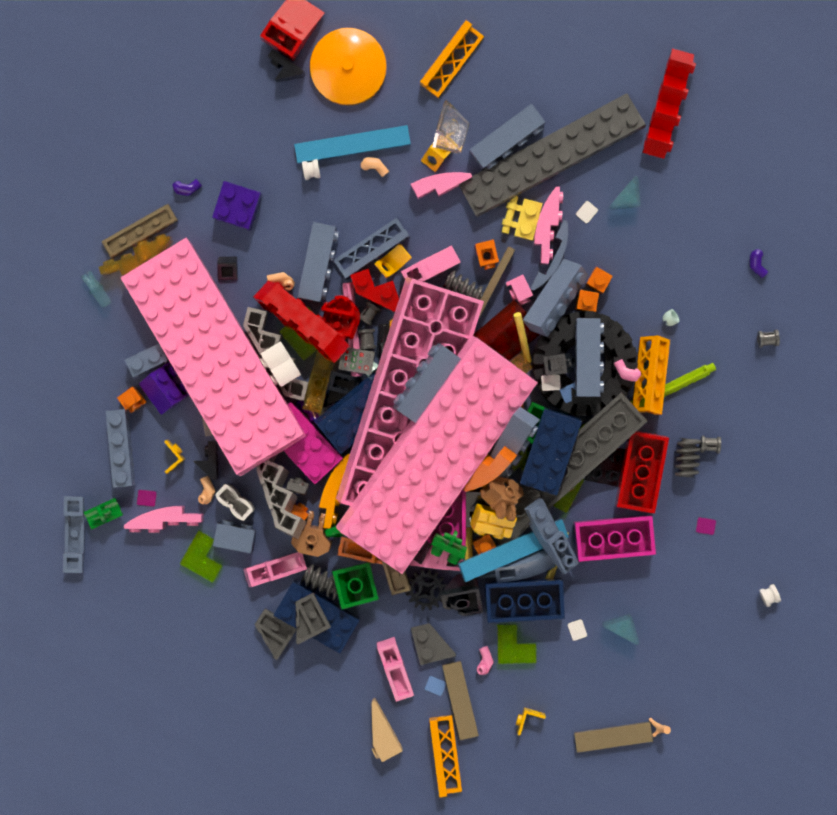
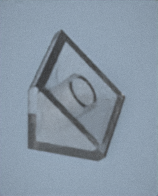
[432,100,470,154]

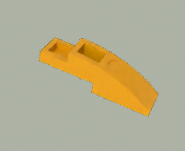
[319,453,350,529]

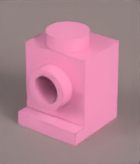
[505,275,533,306]

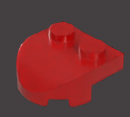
[321,295,360,340]

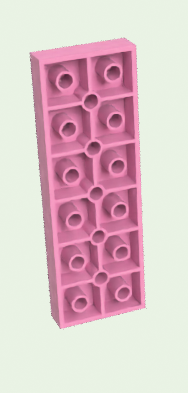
[121,238,306,477]
[336,277,484,506]
[336,336,538,574]

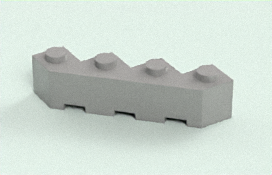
[243,307,310,401]
[256,454,306,539]

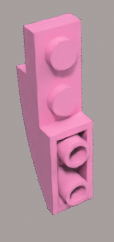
[533,187,563,265]
[124,506,204,533]

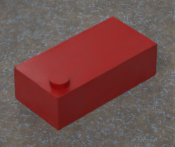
[615,431,669,514]

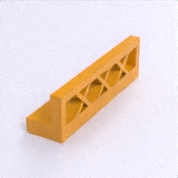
[420,20,484,98]
[633,335,670,415]
[429,715,462,797]

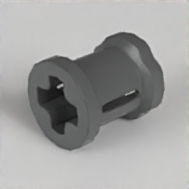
[360,301,381,326]
[358,329,376,350]
[757,330,780,348]
[699,436,721,454]

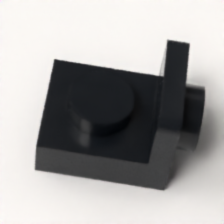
[543,353,575,376]

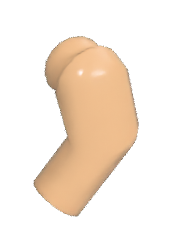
[361,157,389,177]
[267,272,295,291]
[198,476,215,505]

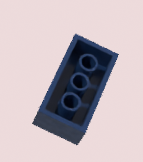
[314,373,375,454]
[520,408,582,496]
[485,578,565,623]
[273,580,360,654]

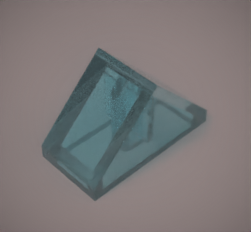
[609,176,641,210]
[602,614,639,645]

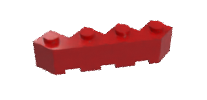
[642,48,696,159]
[350,269,399,313]
[253,281,350,363]

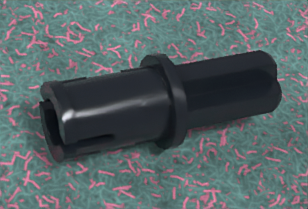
[377,324,389,361]

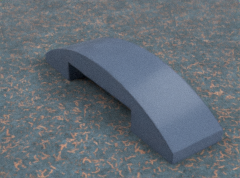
[530,220,568,292]
[63,496,85,573]

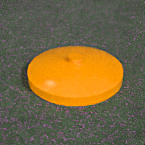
[310,28,386,106]

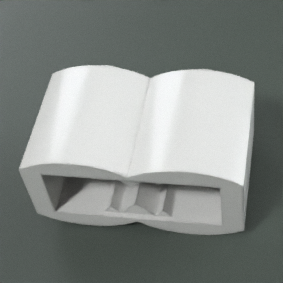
[260,341,301,387]
[215,484,255,521]

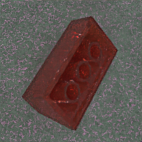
[473,300,540,361]

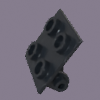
[585,448,625,487]

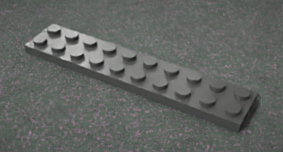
[459,93,646,217]
[491,392,647,545]

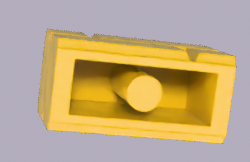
[470,504,517,539]

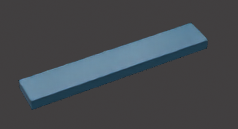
[294,125,411,164]
[458,519,569,582]

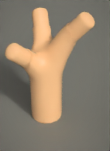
[649,718,671,737]

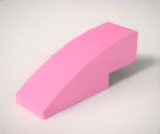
[411,172,472,199]
[243,552,307,587]
[377,637,414,702]

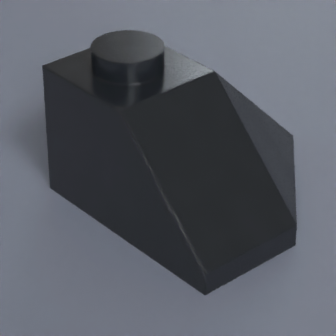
[440,574,483,616]

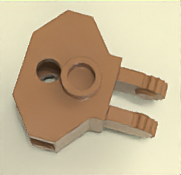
[480,476,524,522]
[291,511,332,557]

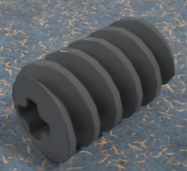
[442,271,484,300]
[675,438,701,478]
[299,564,337,601]

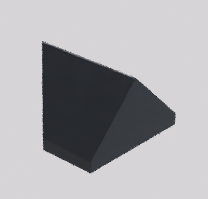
[323,371,361,408]

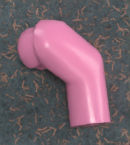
[614,359,641,382]
[476,646,494,675]

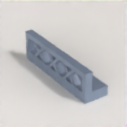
[333,218,410,280]

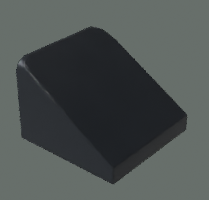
[217,256,238,280]

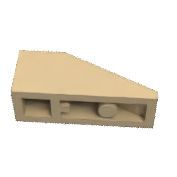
[372,698,403,762]

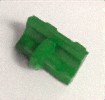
[83,498,123,530]
[431,530,467,565]

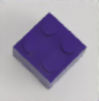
[212,181,262,231]

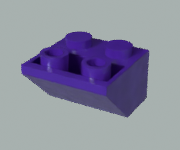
[139,362,190,415]

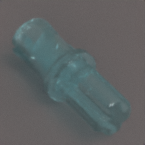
[81,271,111,307]

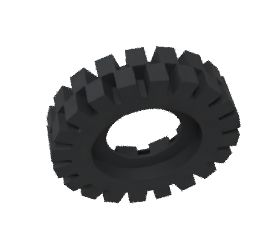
[532,311,638,416]

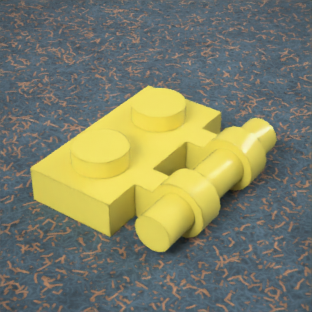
[501,196,543,241]

